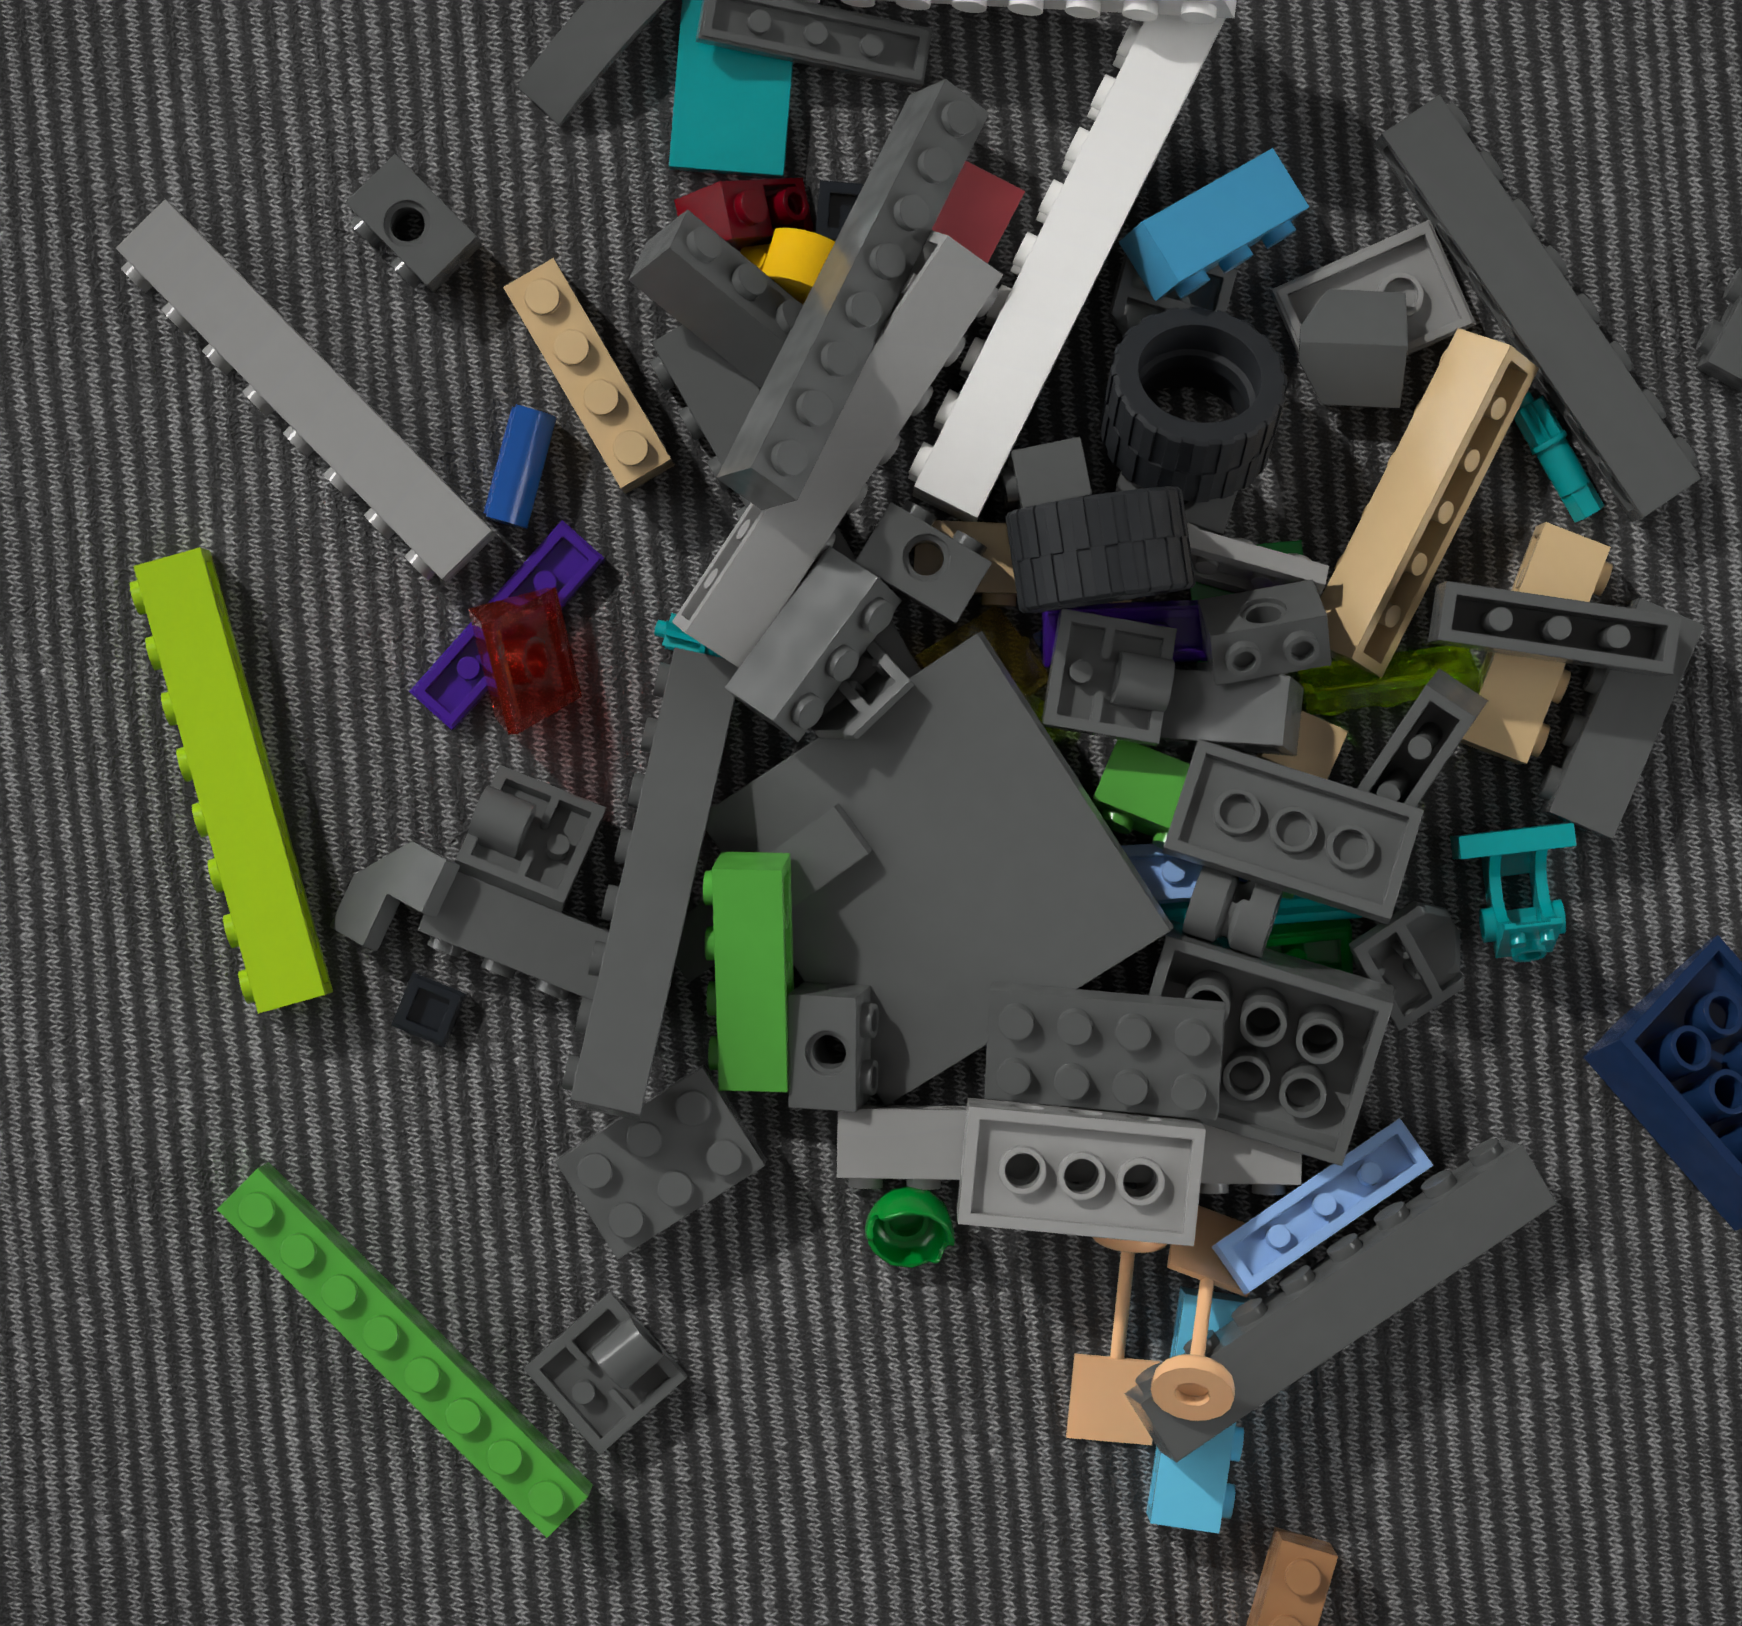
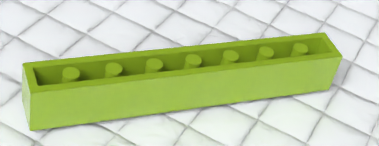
[130,547,333,1014]

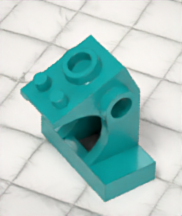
[1450,823,1577,962]

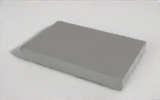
[1270,220,1476,393]

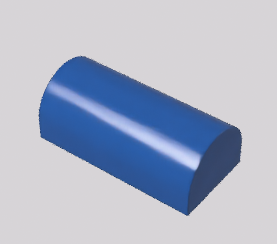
[483,404,557,529]

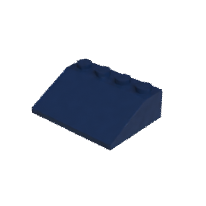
[1583,935,1742,1231]

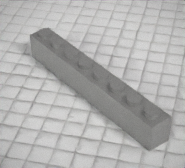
[116,199,497,582]
[672,230,1003,668]
[837,1104,1302,1195]

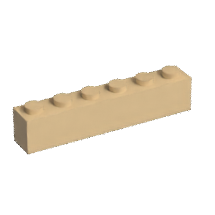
[1320,328,1539,678]

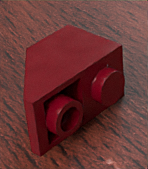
[674,178,815,251]

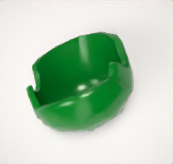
[865,1186,955,1268]

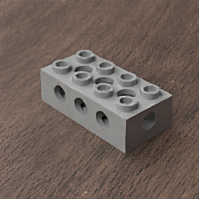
[956,1098,1206,1246]

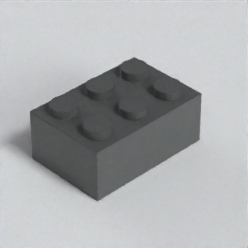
[555,1063,767,1260]

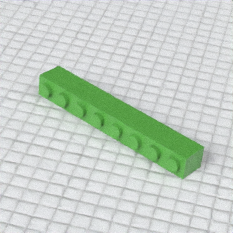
[217,1162,593,1538]

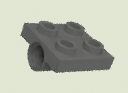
[1041,609,1177,746]
[455,765,607,913]
[523,1290,687,1455]

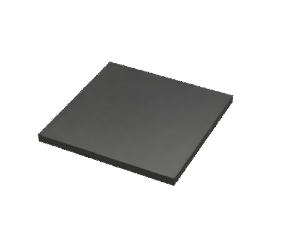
[706,631,1174,1106]

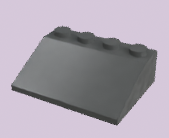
[1148,920,1394,1166]

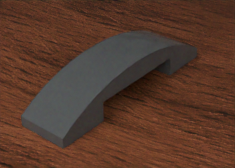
[517,0,670,127]

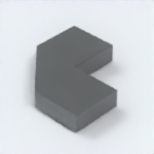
[330,841,460,951]

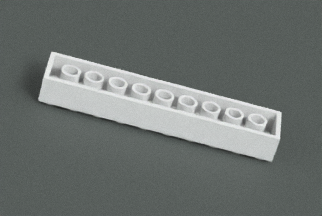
[908,15,1226,522]

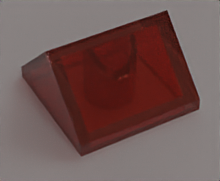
[468,587,582,735]

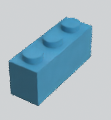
[1119,148,1309,301]

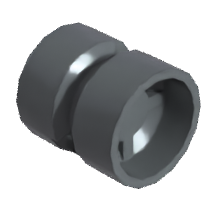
[1182,866,1283,958]

